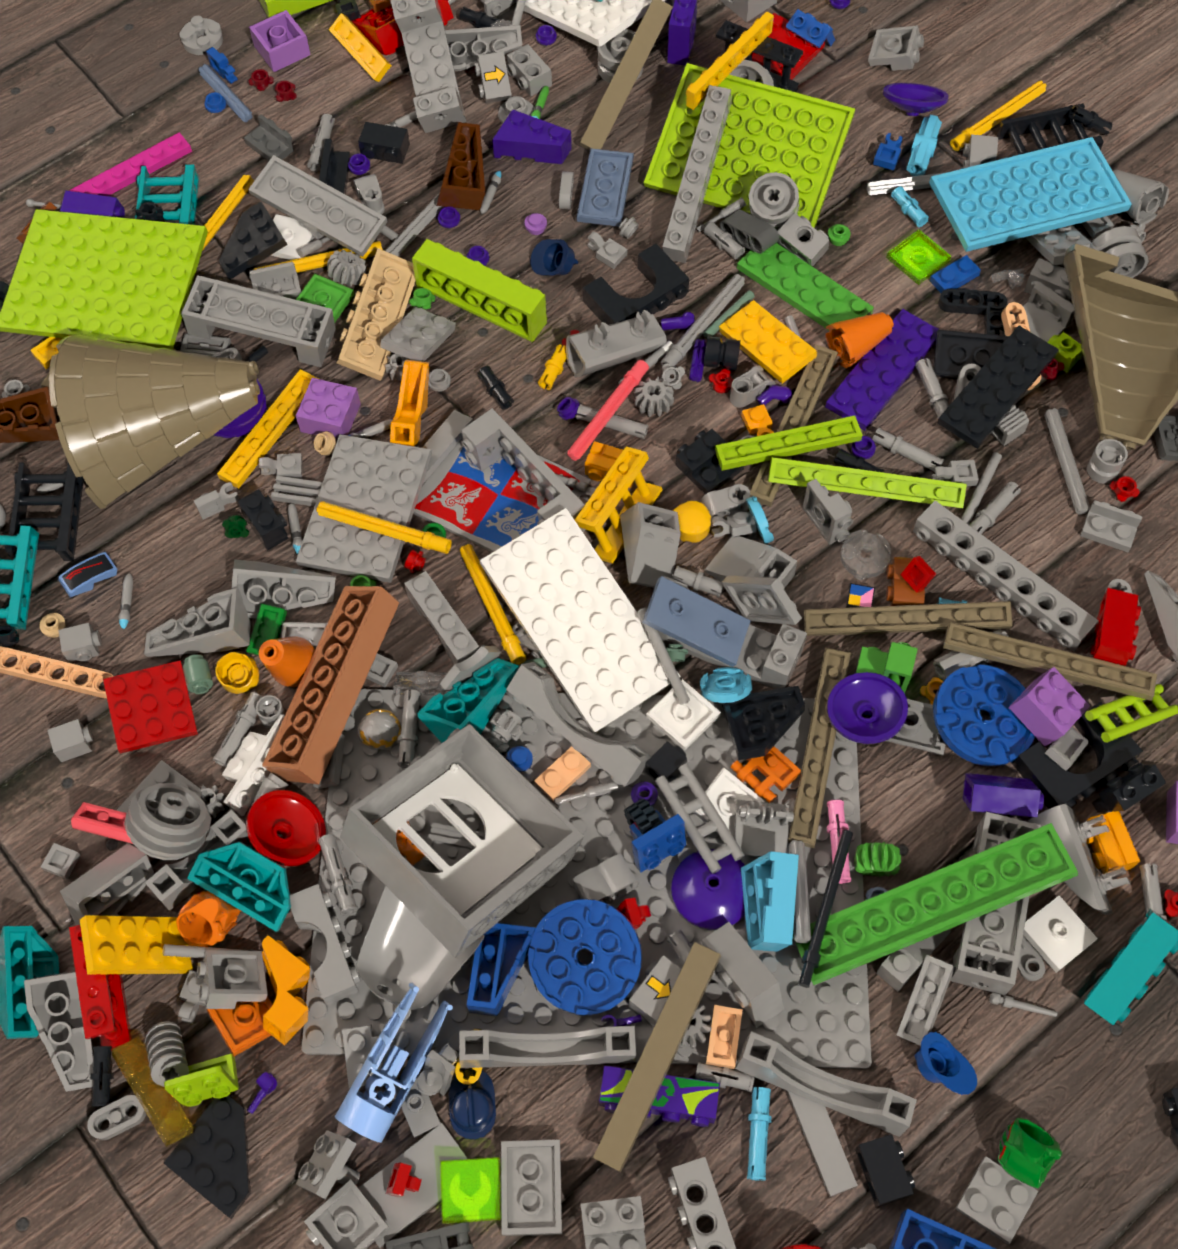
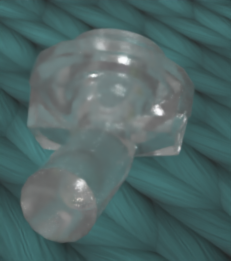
[991,268,1026,289]

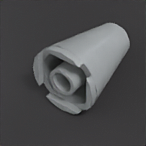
[1113,170,1169,225]

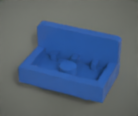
[786,9,836,48]

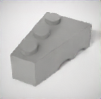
[60,843,155,926]
[702,922,784,1028]

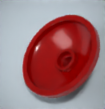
[246,790,326,866]

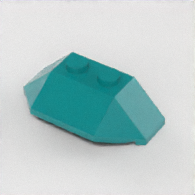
[187,842,291,932]
[0,926,59,1039]

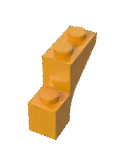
[390,360,429,447]
[262,935,310,1046]

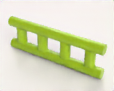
[1085,684,1178,743]

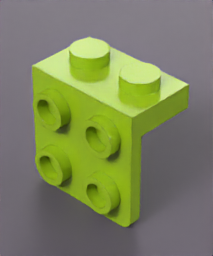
[164,1054,239,1107]

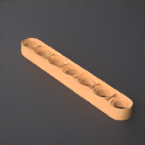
[0,646,113,698]

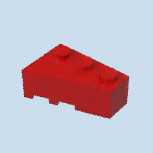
[1090,588,1141,666]

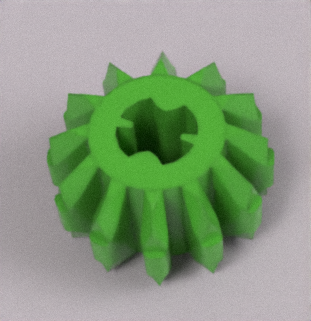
[854,842,901,877]

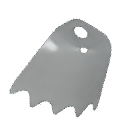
[357,886,484,1010]

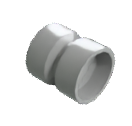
[1087,439,1128,484]

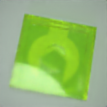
[886,230,951,285]
[440,1157,502,1224]

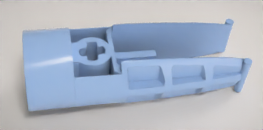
[335,983,453,1143]

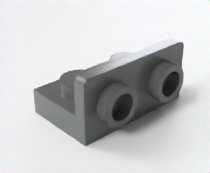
[244,114,294,161]

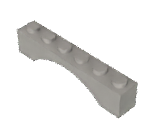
[506,662,651,786]
[459,1026,636,1068]
[735,1031,917,1137]

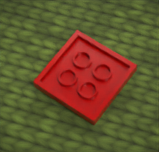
[752,13,825,80]
[103,660,198,754]

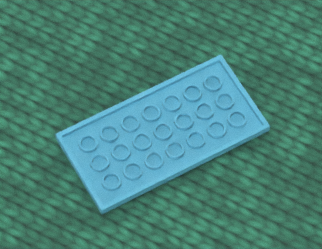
[929,137,1132,252]

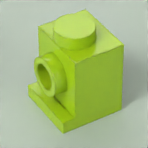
[1048,332,1083,373]

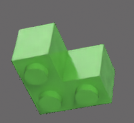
[855,642,918,694]

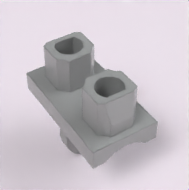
[417,1045,459,1096]

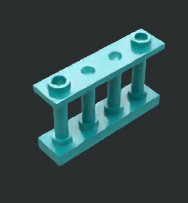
[135,164,199,225]
[0,526,39,630]

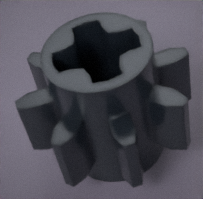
[135,202,165,222]

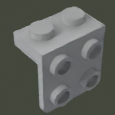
[1013,282,1075,342]

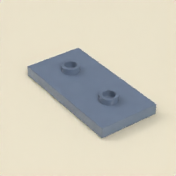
[577,149,634,227]
[642,576,751,667]

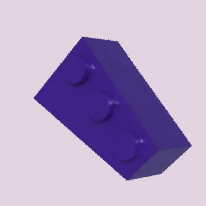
[493,109,572,164]

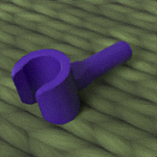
[601,1015,642,1027]
[247,1072,277,1114]

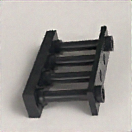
[716,20,803,92]
[997,103,1104,155]
[5,462,84,561]

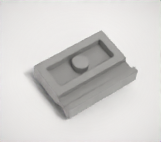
[422,822,485,866]

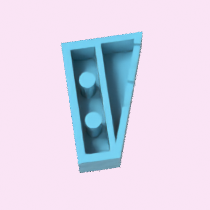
[741,851,799,952]

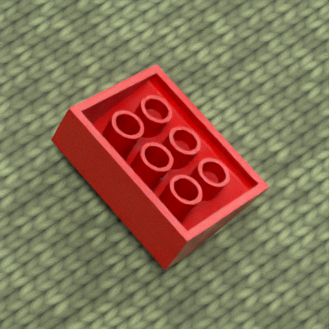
[351,0,454,55]

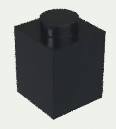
[645,741,687,782]

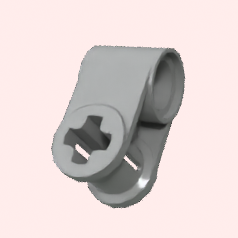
[353,174,385,215]
[730,365,775,408]
[701,484,750,519]

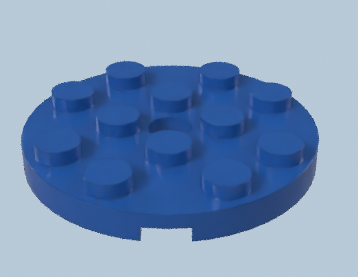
[933,665,1035,766]
[528,899,642,1015]

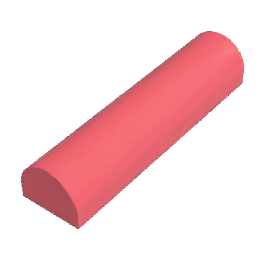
[71,802,133,844]

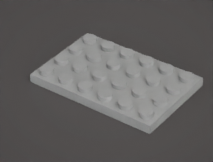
[296,434,432,583]

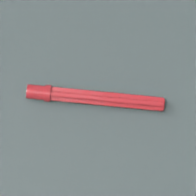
[567,360,649,461]

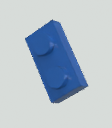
[930,255,981,293]

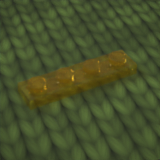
[112,1037,193,1147]

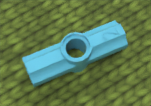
[906,115,942,176]

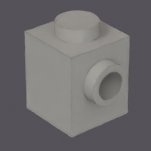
[58,623,102,663]
[47,719,93,762]

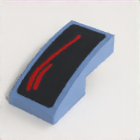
[58,552,117,597]

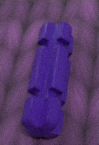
[689,339,707,382]

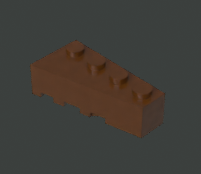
[436,122,485,210]
[0,386,60,443]

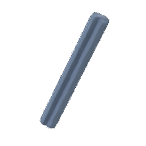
[199,64,253,122]

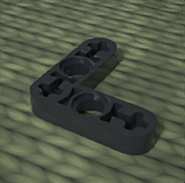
[938,289,1007,336]

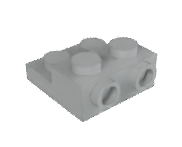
[868,25,924,71]
[803,479,853,545]
[197,950,267,1009]
[304,1179,390,1249]

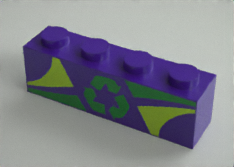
[599,1066,720,1127]

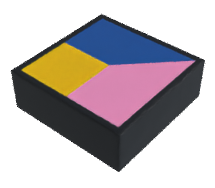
[846,583,875,608]

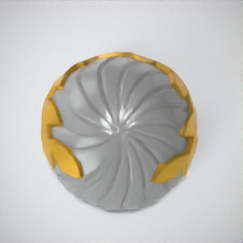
[358,709,401,750]

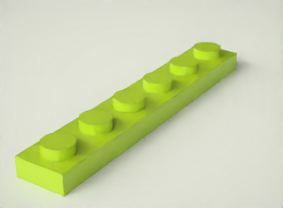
[715,416,863,471]

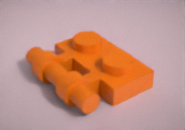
[730,746,801,803]

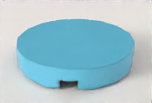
[746,496,774,544]
[700,667,752,703]

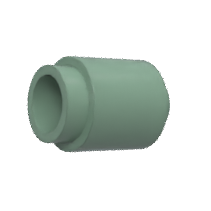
[182,655,213,694]

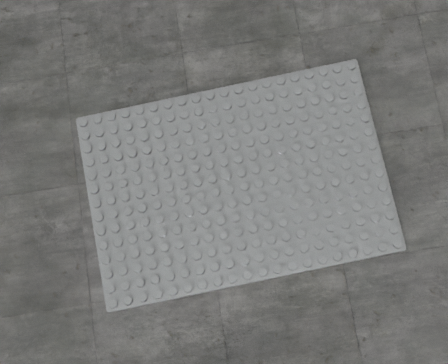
[301,689,872,1069]

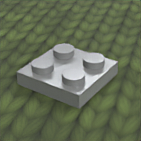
[955,1156,1038,1245]

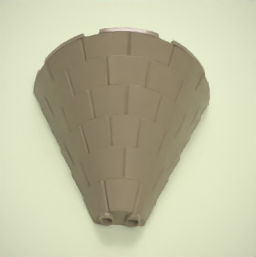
[1063,243,1178,450]
[49,334,260,509]

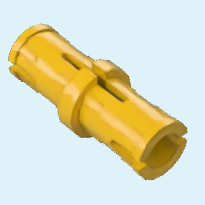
[538,344,567,390]

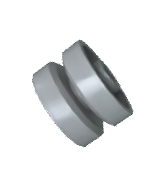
[597,29,644,83]
[749,172,799,231]
[1092,226,1149,278]

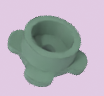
[666,644,688,662]

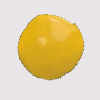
[673,501,711,543]
[215,652,259,694]

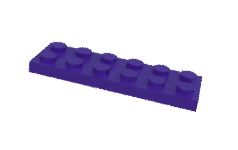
[825,309,939,431]

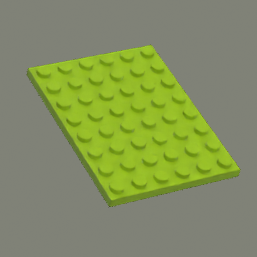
[644,63,855,228]
[0,209,208,350]

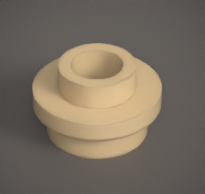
[314,431,336,456]
[40,613,66,638]

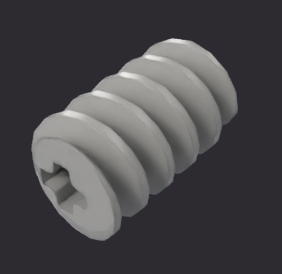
[145,1021,189,1087]

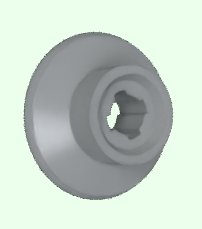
[498,96,534,123]

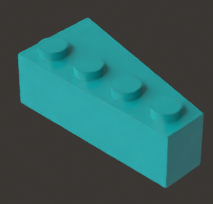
[1084,909,1178,1025]

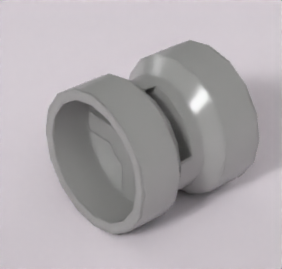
[256,695,286,729]

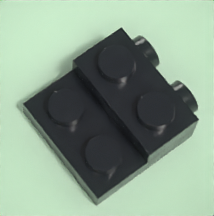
[676,429,744,494]
[1092,763,1166,812]

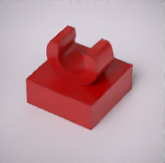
[900,556,936,593]
[617,898,651,930]
[385,1162,422,1197]

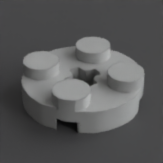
[179,16,223,55]

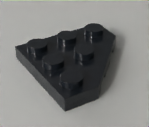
[219,201,288,280]
[722,686,805,760]
[163,1096,251,1219]

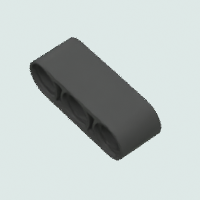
[720,210,780,254]

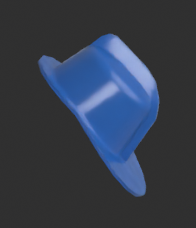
[915,1032,977,1095]

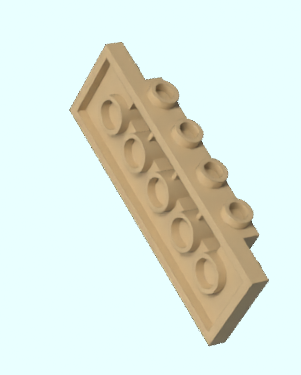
[337,248,416,381]

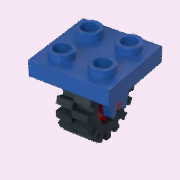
[624,798,686,873]

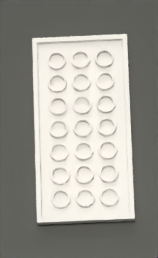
[480,508,680,734]

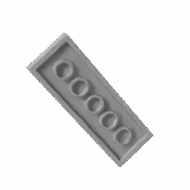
[248,155,388,257]

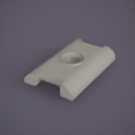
[886,699,946,755]

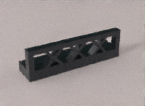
[319,139,351,195]

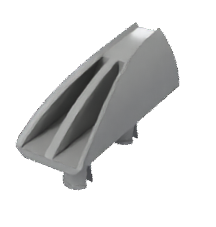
[566,310,667,377]
[1028,804,1130,915]

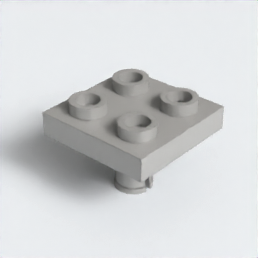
[296,1130,360,1199]

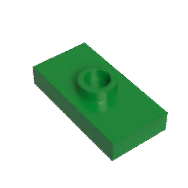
[246,604,287,656]

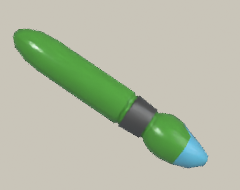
[531,86,549,119]

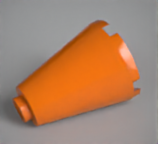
[825,312,894,368]
[259,636,316,688]

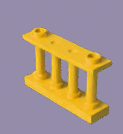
[575,446,663,564]

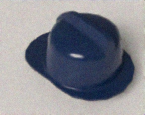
[530,239,579,276]
[449,1068,496,1140]

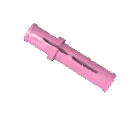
[827,800,851,884]

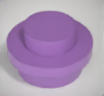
[525,213,547,235]

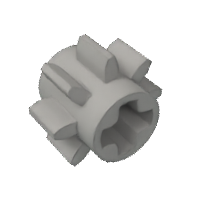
[385,354,410,381]
[490,710,523,743]
[196,785,226,819]

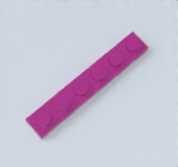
[69,132,192,196]

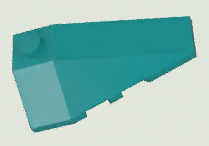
[417,658,519,743]

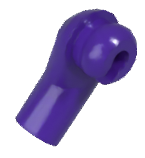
[661,312,695,330]
[756,385,792,405]

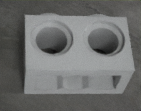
[506,44,552,96]

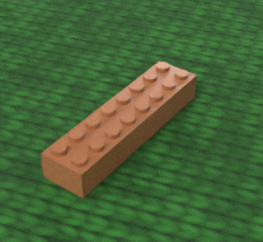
[262,586,399,784]

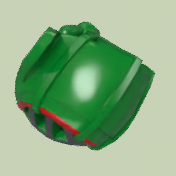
[998,1118,1062,1189]

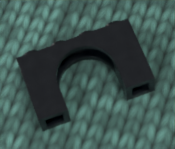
[583,244,690,325]
[1013,702,1143,809]

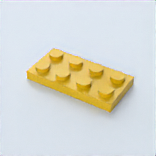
[719,300,817,384]
[80,915,193,974]

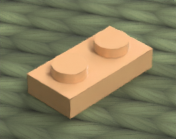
[534,746,591,802]
[706,1005,743,1069]

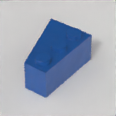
[467,923,536,1016]

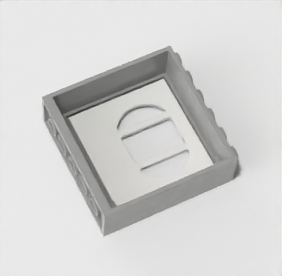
[340,724,584,958]

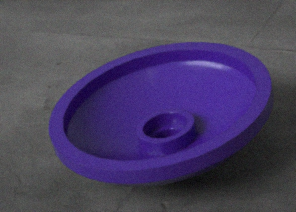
[883,83,949,116]
[827,672,908,744]
[671,849,745,930]

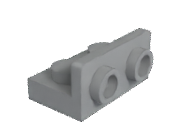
[1080,500,1142,552]

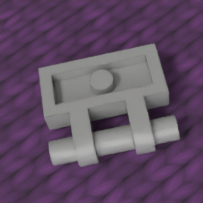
[342,1022,397,1088]

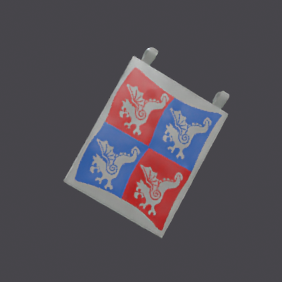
[413,438,596,552]

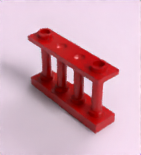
[69,925,133,1051]

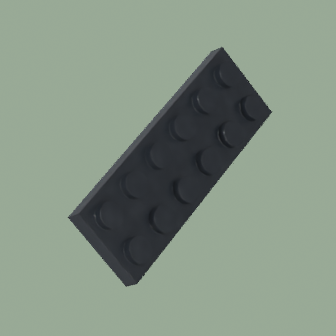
[937,325,1059,449]

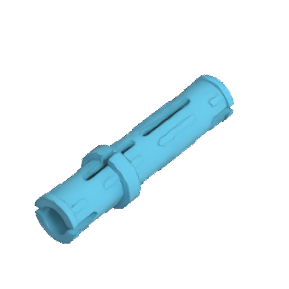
[747,1087,772,1181]

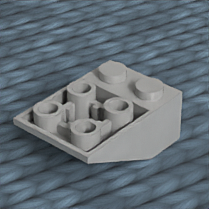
[620,502,680,588]
[705,536,797,588]

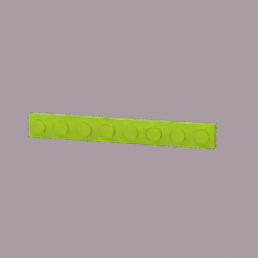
[768,457,967,508]

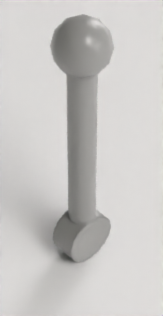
[26,198,61,209]

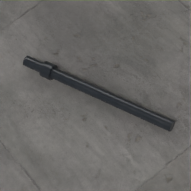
[798,830,853,988]

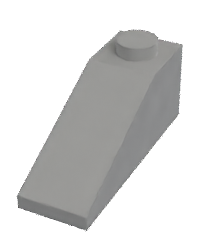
[876,929,951,992]

